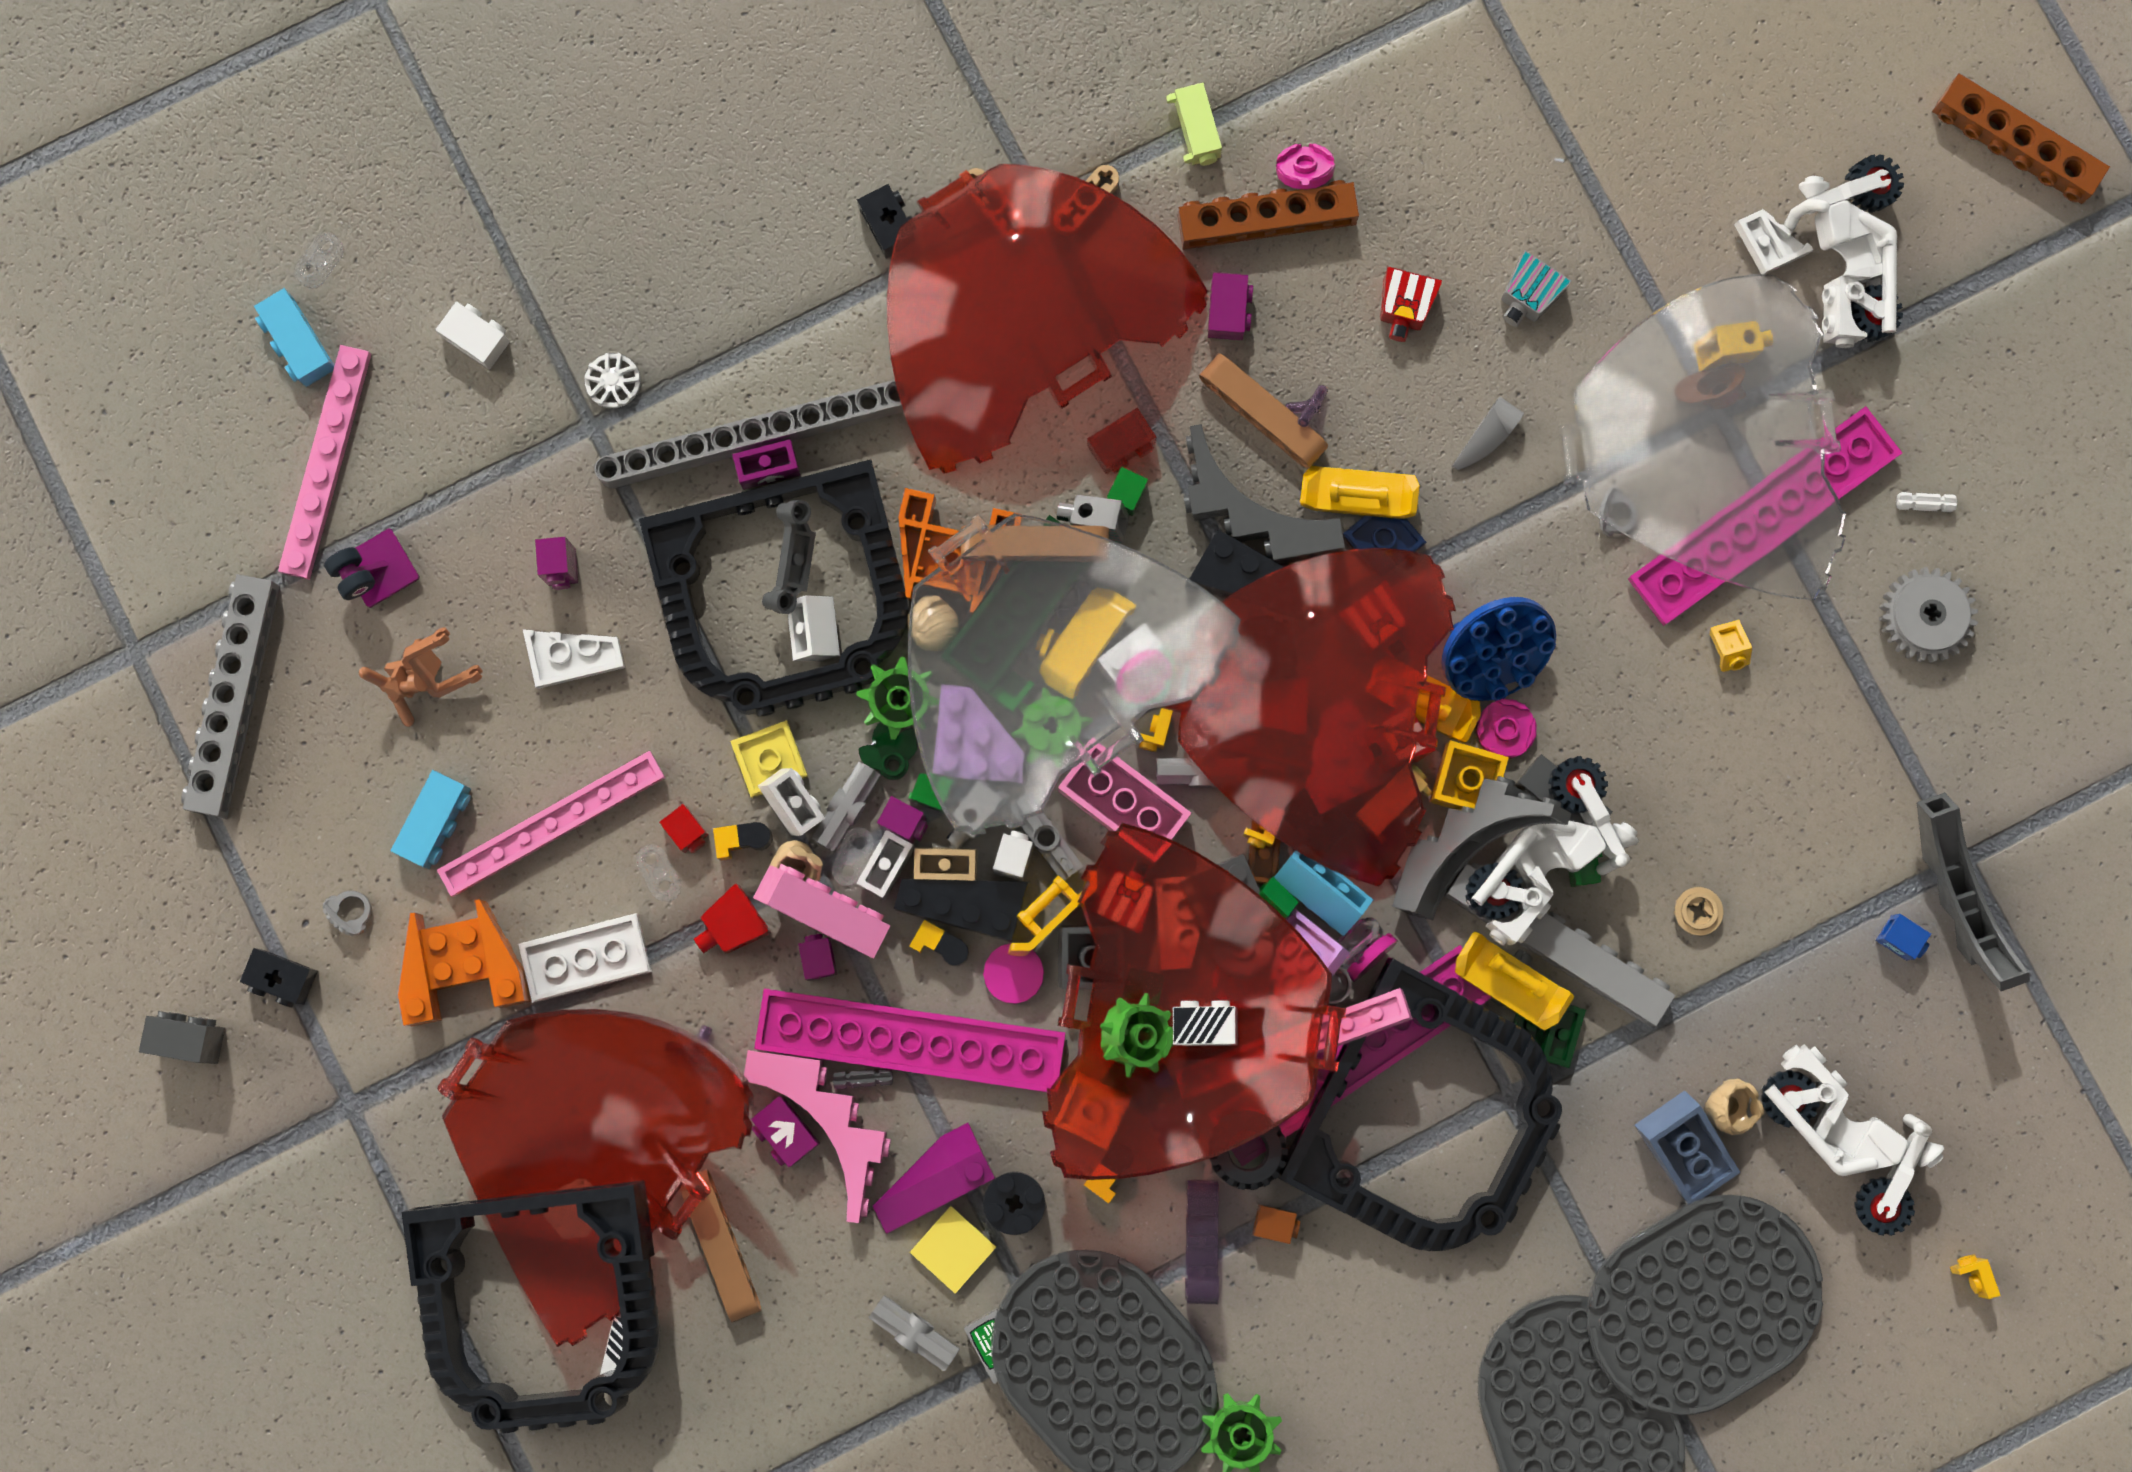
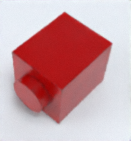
[659,804,709,853]

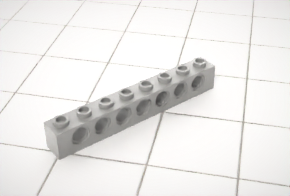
[181,574,280,819]

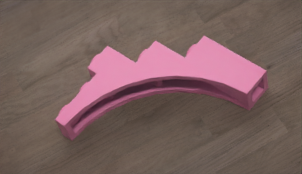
[743,1050,891,1223]

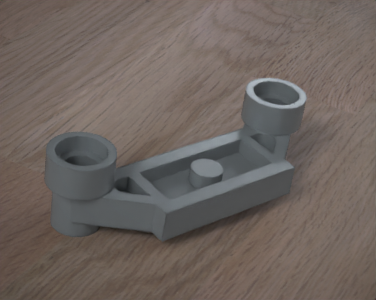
[762,500,816,614]

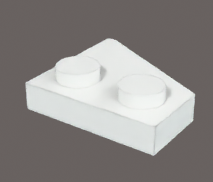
[1734,209,1813,275]

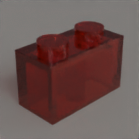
[1087,408,1157,474]

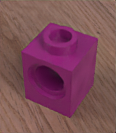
[798,933,838,981]

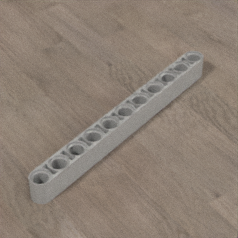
[594,380,912,488]

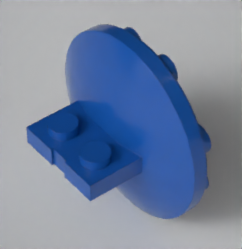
[1441,597,1556,701]

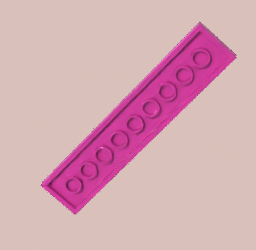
[1628,406,1902,626]
[1208,945,1492,1167]
[754,989,1065,1094]

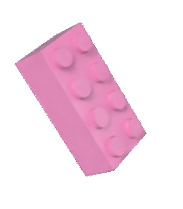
[1058,740,1192,864]
[753,864,890,959]

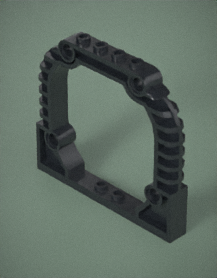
[639,459,908,717]
[1278,958,1562,1251]
[401,1180,661,1433]

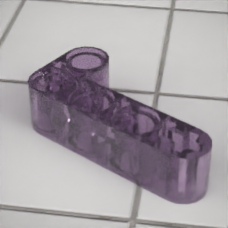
[1185,1180,1219,1304]

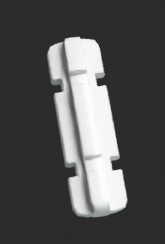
[1896,492,1957,512]

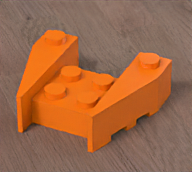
[898,488,1023,615]
[398,899,531,1027]

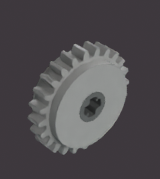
[1879,567,1978,663]

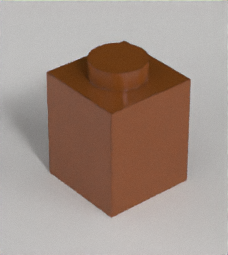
[1252,1204,1300,1244]

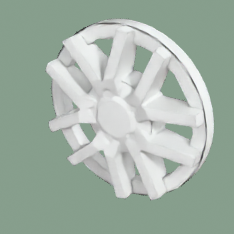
[584,353,641,408]

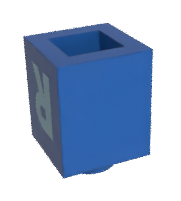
[1875,914,1931,961]

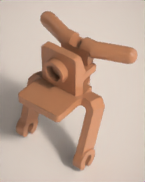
[358,627,483,727]

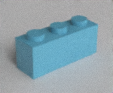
[254,288,335,387]
[390,770,471,869]
[1274,842,1373,936]

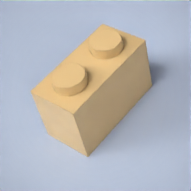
[914,847,978,881]

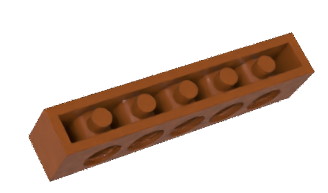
[1932,73,2110,205]
[1177,180,1359,250]

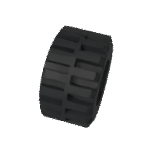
[1208,1111,1288,1190]

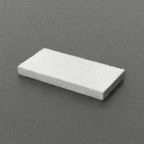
[518,913,652,1003]

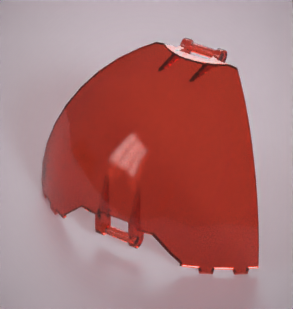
[887,164,1208,474]
[1165,548,1456,887]
[1042,823,1346,1180]
[437,1009,754,1347]

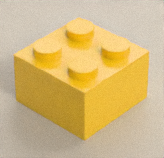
[1430,740,1509,811]

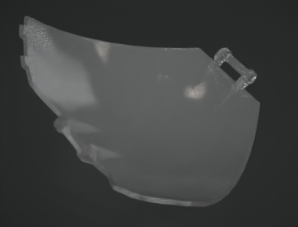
[1558,274,1846,601]
[908,513,1241,835]

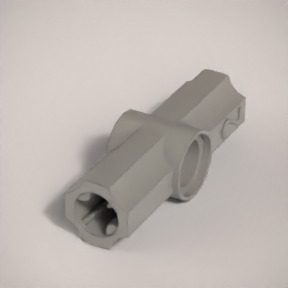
[1156,755,1248,788]
[811,762,881,852]
[1009,794,1084,881]
[869,1295,960,1371]

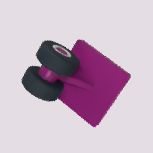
[324,528,420,608]

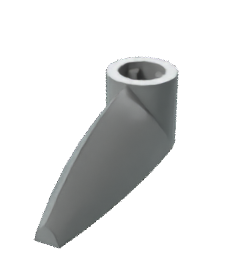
[1451,396,1524,470]

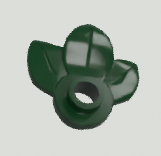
[858,723,918,780]

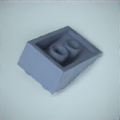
[1635,1091,1741,1204]

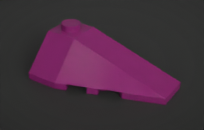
[873,1123,996,1234]

